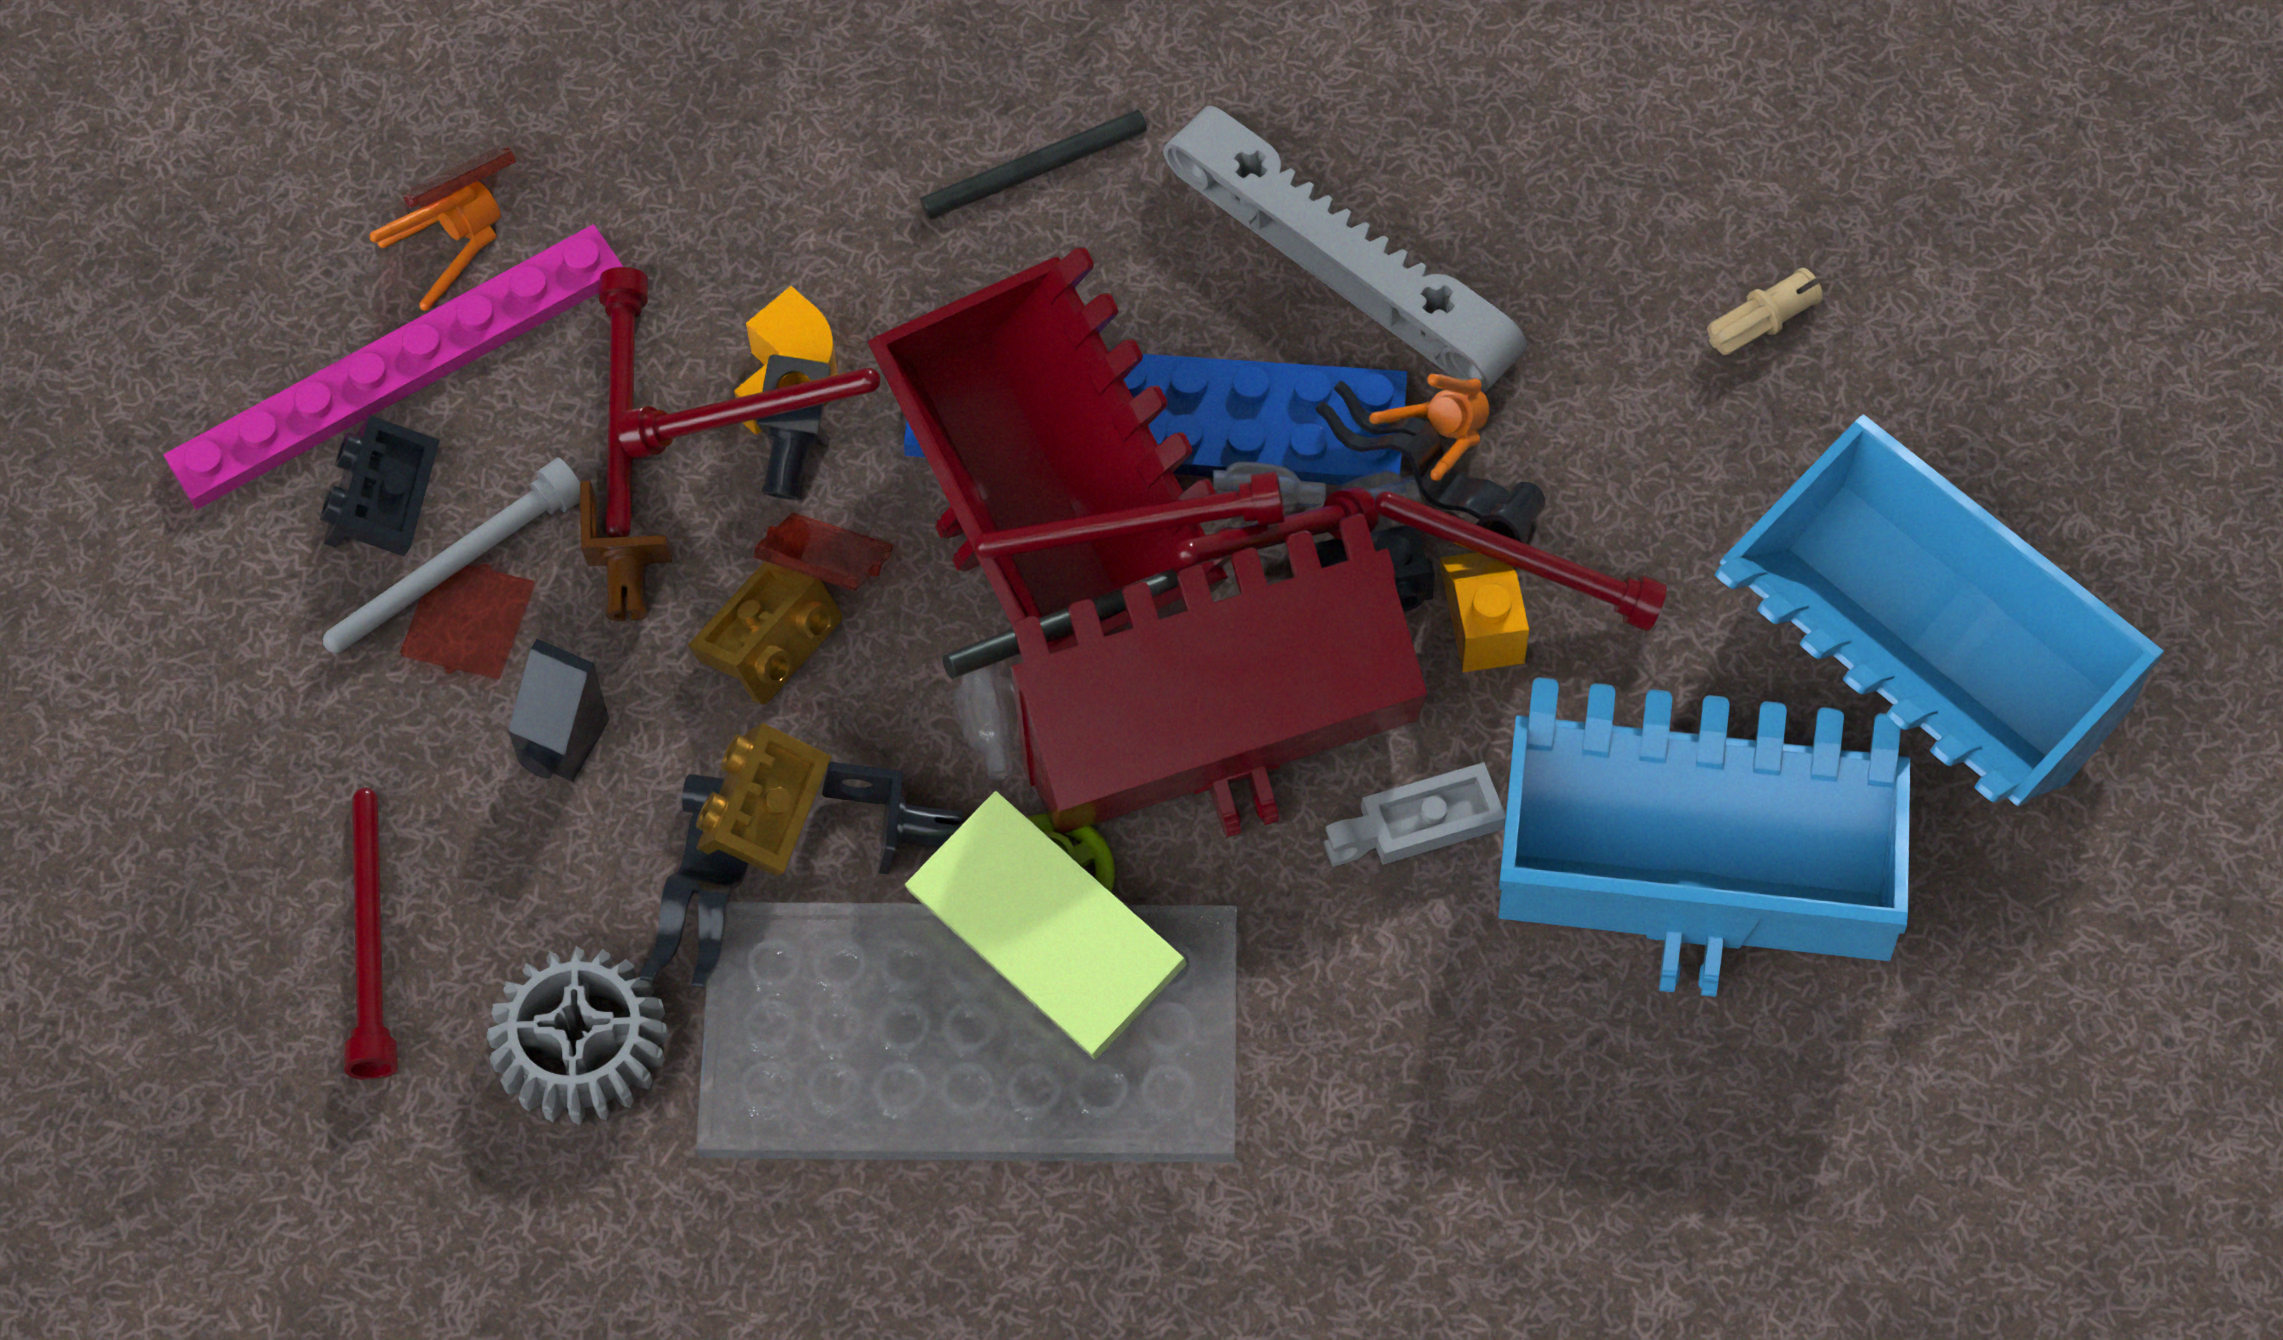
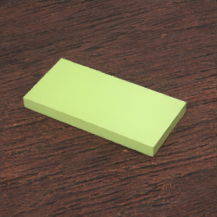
[905,790,1187,1060]

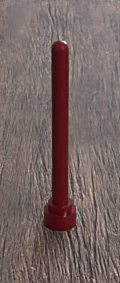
[599,267,648,538]
[618,368,881,459]
[974,471,1285,559]
[1175,487,1378,567]
[1374,491,1667,631]
[344,788,398,1080]

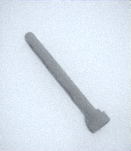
[323,457,580,653]

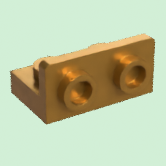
[688,556,843,705]
[696,723,832,876]

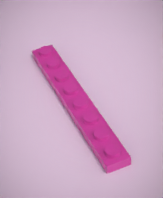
[163,224,623,510]

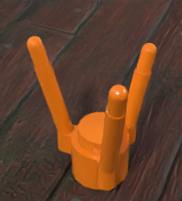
[369,179,501,311]
[1369,374,1489,481]

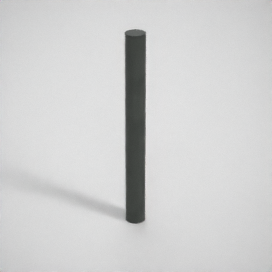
[920,109,1147,220]
[942,569,1179,679]

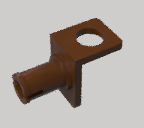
[580,481,672,621]

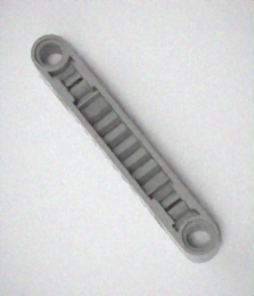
[1163,106,1527,393]

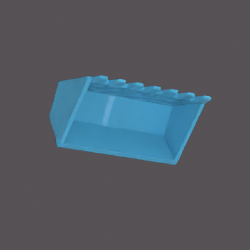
[1714,414,2164,806]
[1498,677,1910,997]

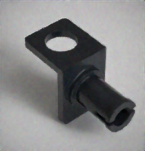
[756,354,831,501]
[822,762,963,875]

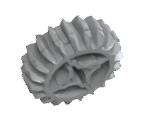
[487,946,668,1126]

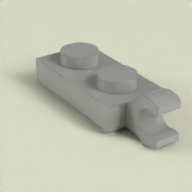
[1324,762,1506,867]

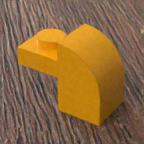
[734,286,837,435]

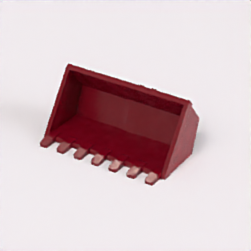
[867,247,1235,654]
[1011,514,1427,838]

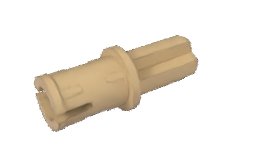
[1707,268,1823,355]

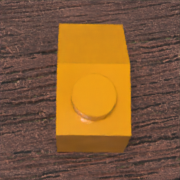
[1439,552,1529,673]

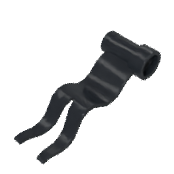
[1315,381,1545,543]
[640,774,748,988]

